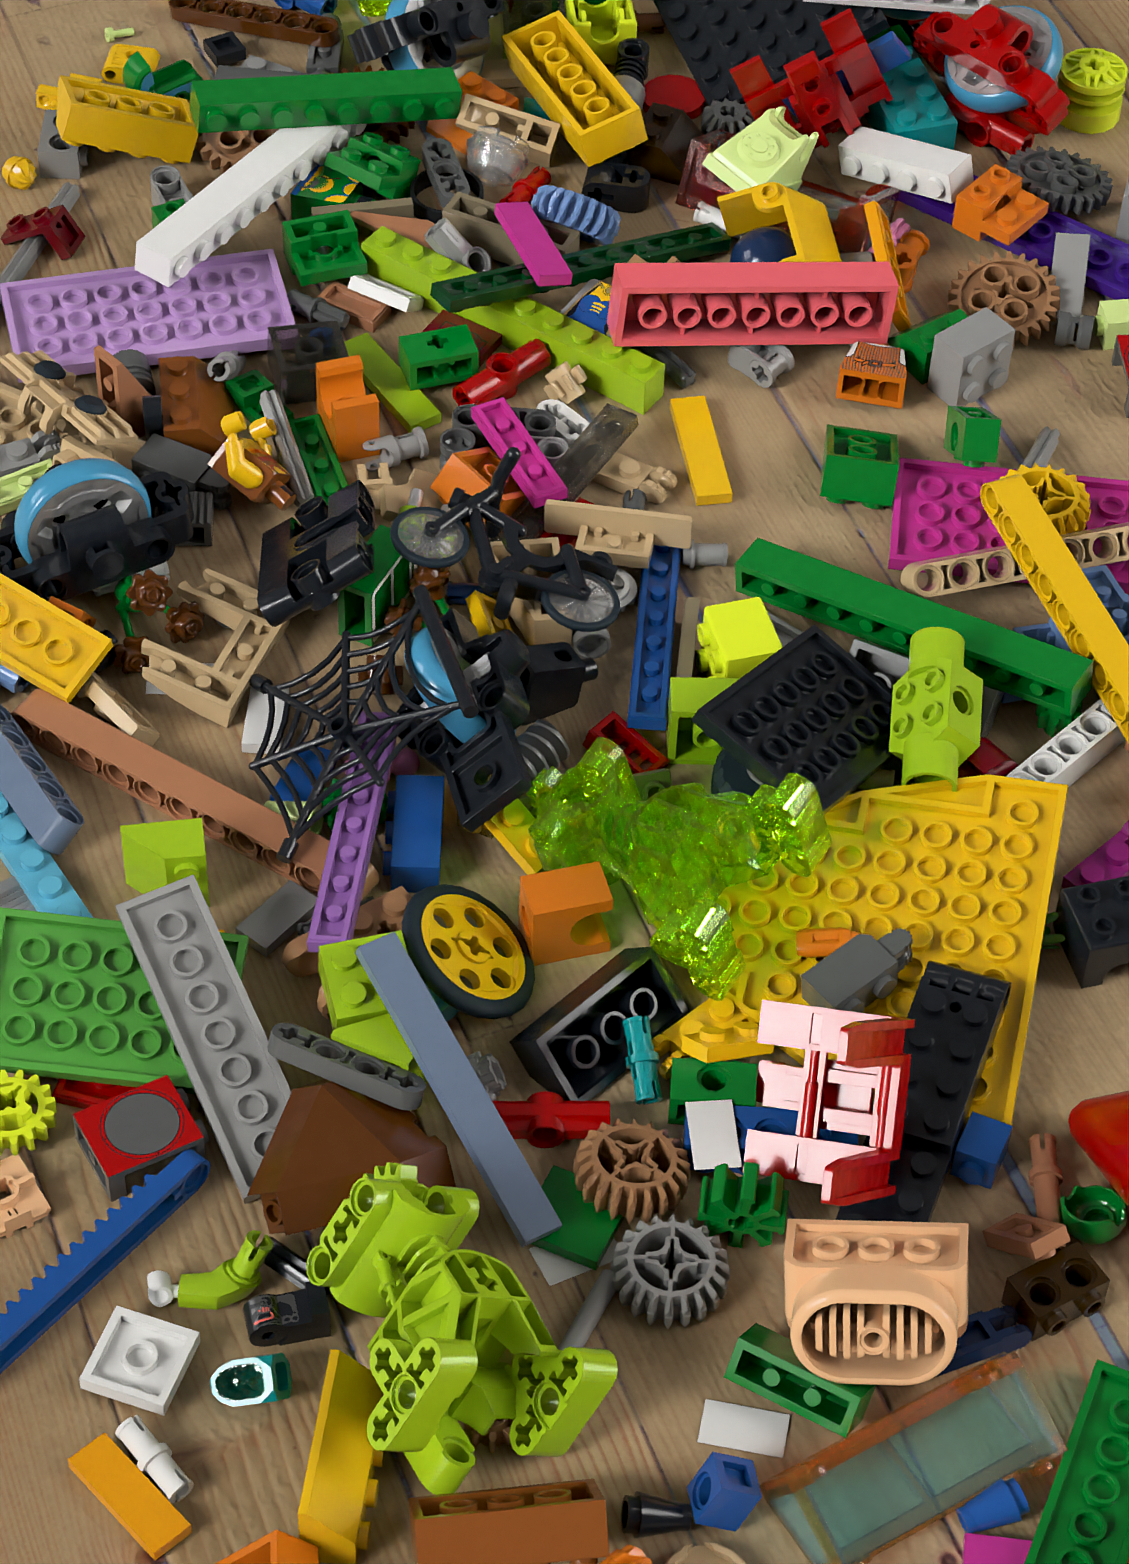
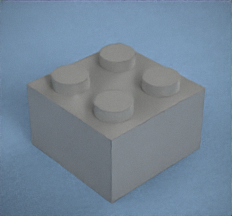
[927,307,1016,406]

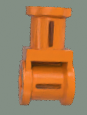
[895,230,930,294]

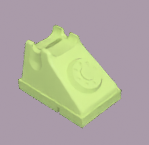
[702,106,819,192]

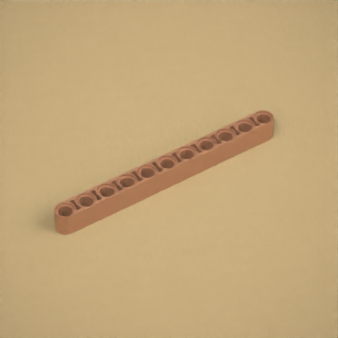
[10,689,380,901]

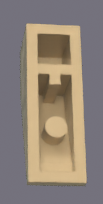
[456,93,561,168]

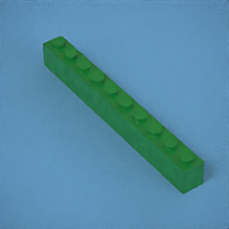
[735,537,1093,717]

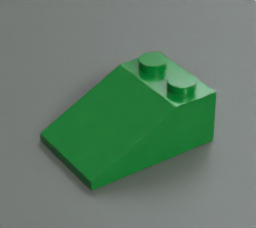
[820,424,899,509]

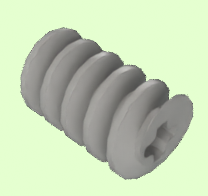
[488,719,570,796]

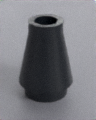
[621,1491,692,1539]

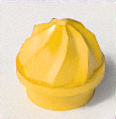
[2,156,37,190]

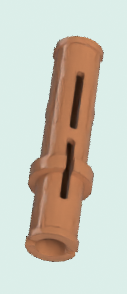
[1028,1133,1067,1252]

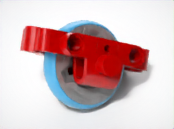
[913,4,1070,136]

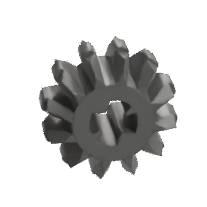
[701,98,755,148]

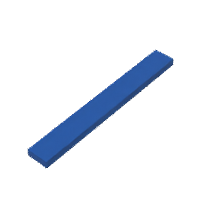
[627,545,681,731]

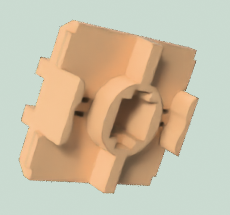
[0,1154,51,1238]

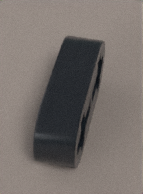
[142,395,164,441]

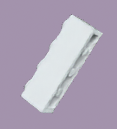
[838,126,974,204]

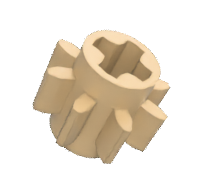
[543,361,588,404]

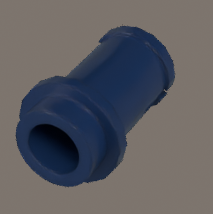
[447,581,493,606]

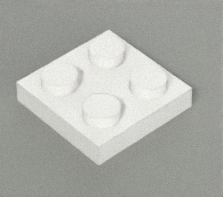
[79,1305,201,1416]

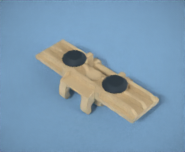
[0,350,138,445]

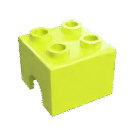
[564,0,637,66]
[695,597,783,678]

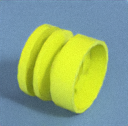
[1057,48,1128,134]

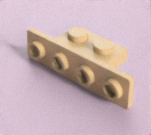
[544,499,693,569]

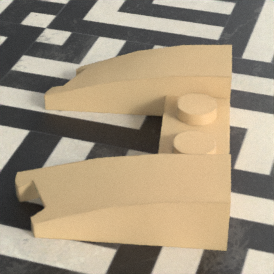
[141,568,291,728]

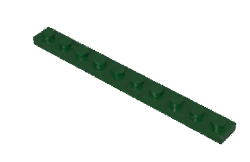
[430,222,732,313]

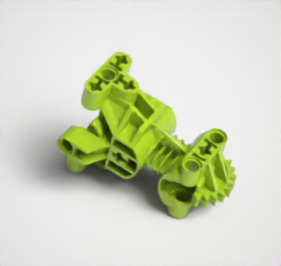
[306,1163,618,1495]

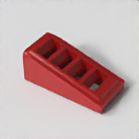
[582,710,670,775]

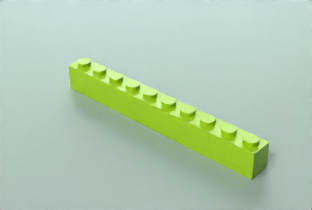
[361,226,665,415]

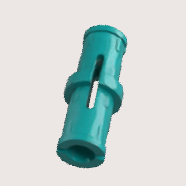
[623,1016,663,1105]

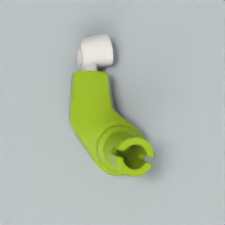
[147,1230,273,1310]

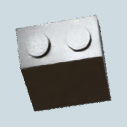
[628,102,712,188]

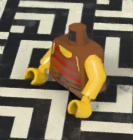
[208,411,296,511]

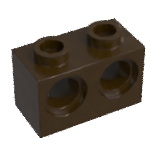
[1001,1241,1110,1341]

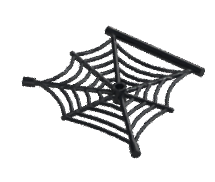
[249,585,479,864]

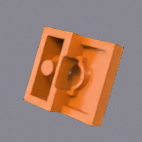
[952,164,1049,246]

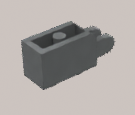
[131,433,232,511]
[801,928,913,1013]

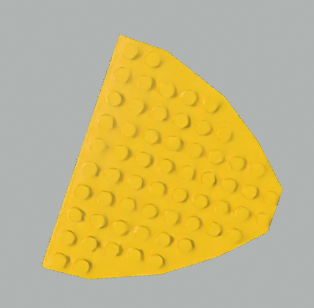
[667,774,1068,1131]

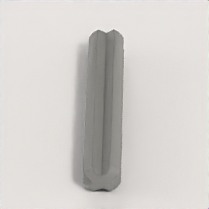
[1022,426,1060,468]

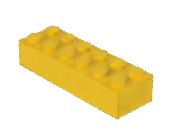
[501,10,648,167]

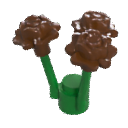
[113,569,205,674]

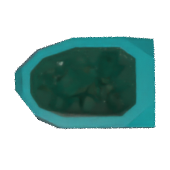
[209,1353,292,1407]

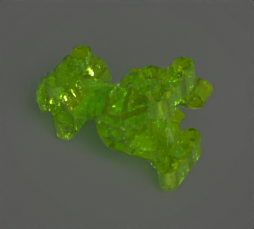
[527,737,832,1001]

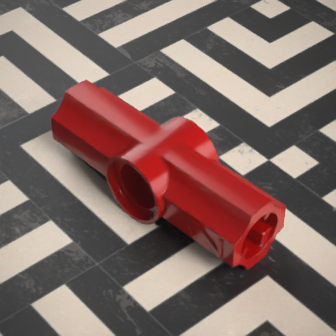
[944,93,1035,155]
[453,338,551,406]
[492,1091,610,1149]

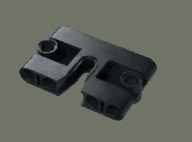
[257,480,375,627]

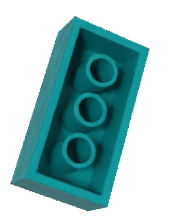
[864,45,958,150]

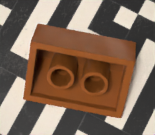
[159,356,234,457]

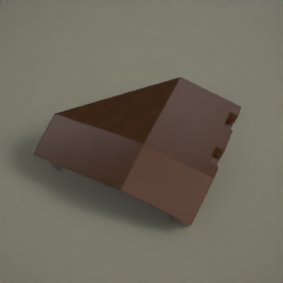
[247,1079,456,1236]

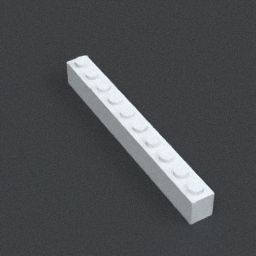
[135,124,366,287]

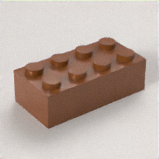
[408,1478,610,1564]

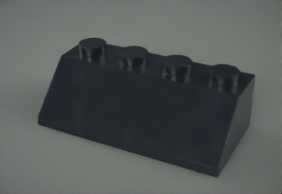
[509,947,690,1101]

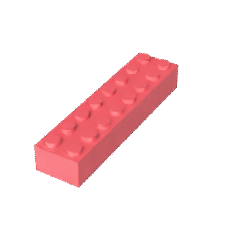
[607,262,899,347]

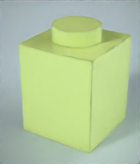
[1092,299,1129,350]

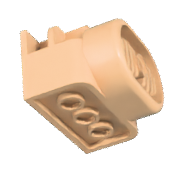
[784,1219,969,1386]

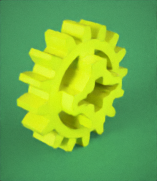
[0,1069,57,1156]

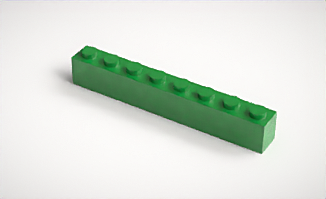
[190,67,462,133]

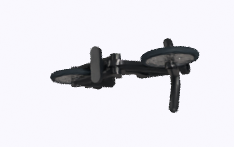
[390,447,620,632]

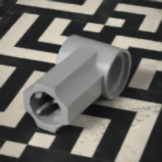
[424,217,491,273]

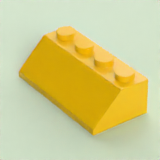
[56,75,199,164]
[298,1349,386,1564]

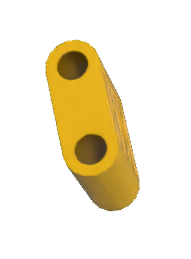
[101,44,161,85]

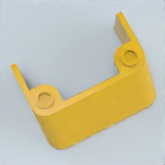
[717,182,842,262]

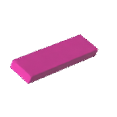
[494,202,573,287]
[471,397,568,509]

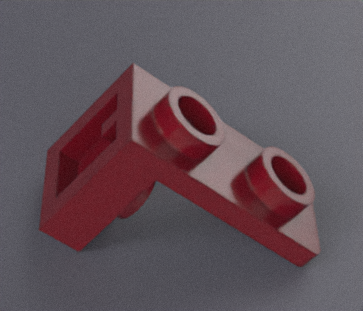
[0,205,86,260]

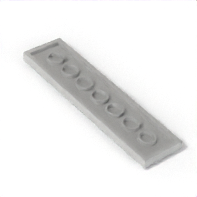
[115,875,291,1204]

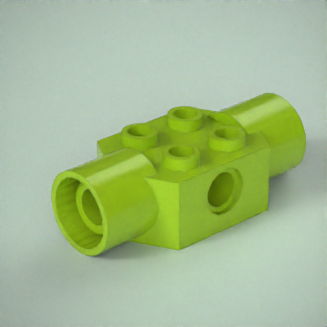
[889,627,983,792]

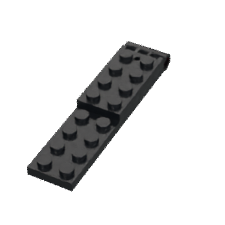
[835,960,1011,1222]

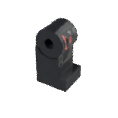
[243,1281,331,1347]

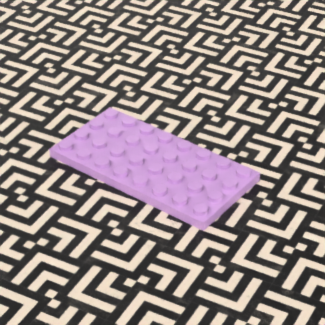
[0,249,299,383]

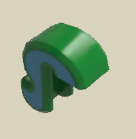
[122,51,203,101]

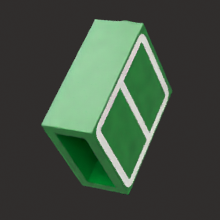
[338,524,414,647]

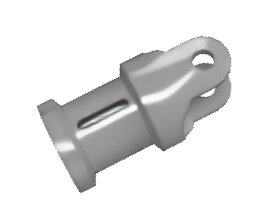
[363,426,429,472]

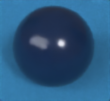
[730,226,797,262]

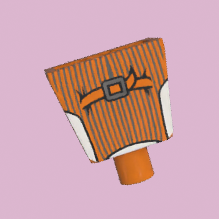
[836,341,907,409]

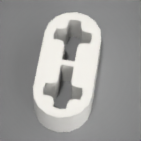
[536,399,592,453]

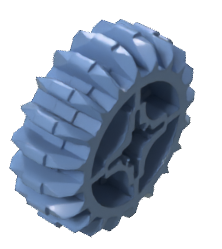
[531,185,621,246]

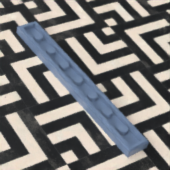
[355,931,562,1247]

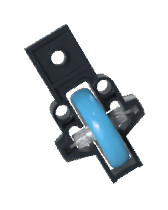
[396,608,533,833]

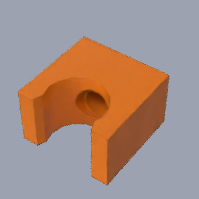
[316,355,380,463]
[518,861,613,966]

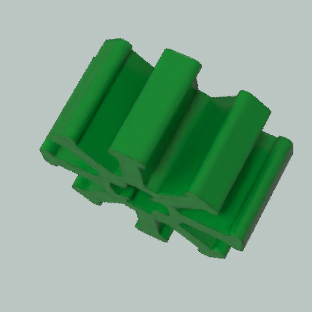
[697,1162,789,1248]

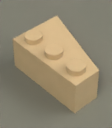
[490,537,573,645]

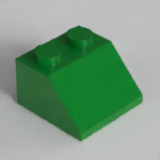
[887,309,969,385]

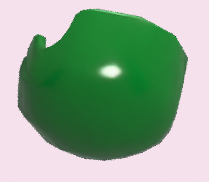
[1060,1185,1129,1245]

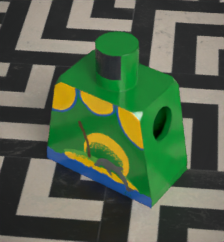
[290,163,376,220]

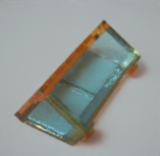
[759,1350,1068,1564]

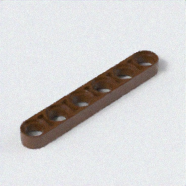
[168,0,340,47]

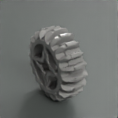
[611,1213,731,1330]

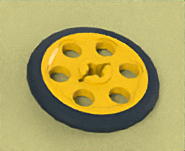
[402,884,535,1020]

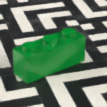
[724,1323,876,1438]

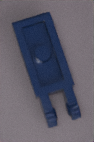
[934,1305,1033,1378]

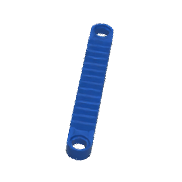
[0,1149,211,1374]

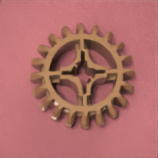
[573,1118,691,1224]

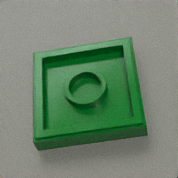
[531,1165,625,1271]

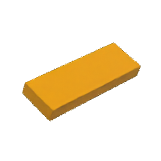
[68,1432,192,1561]

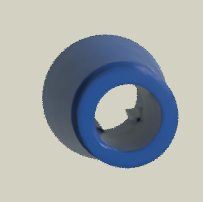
[956,1478,1029,1533]

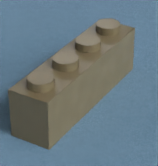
[442,191,580,265]

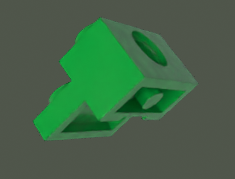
[324,132,421,199]
[282,210,368,286]

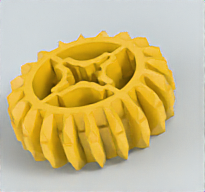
[1000,462,1091,535]

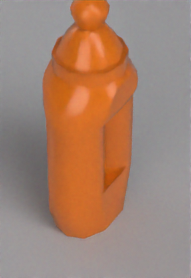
[796,927,874,958]

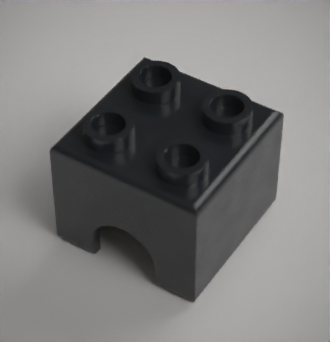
[1052,876,1129,989]

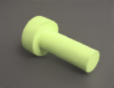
[105,27,134,42]

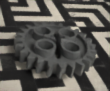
[1006,146,1113,215]

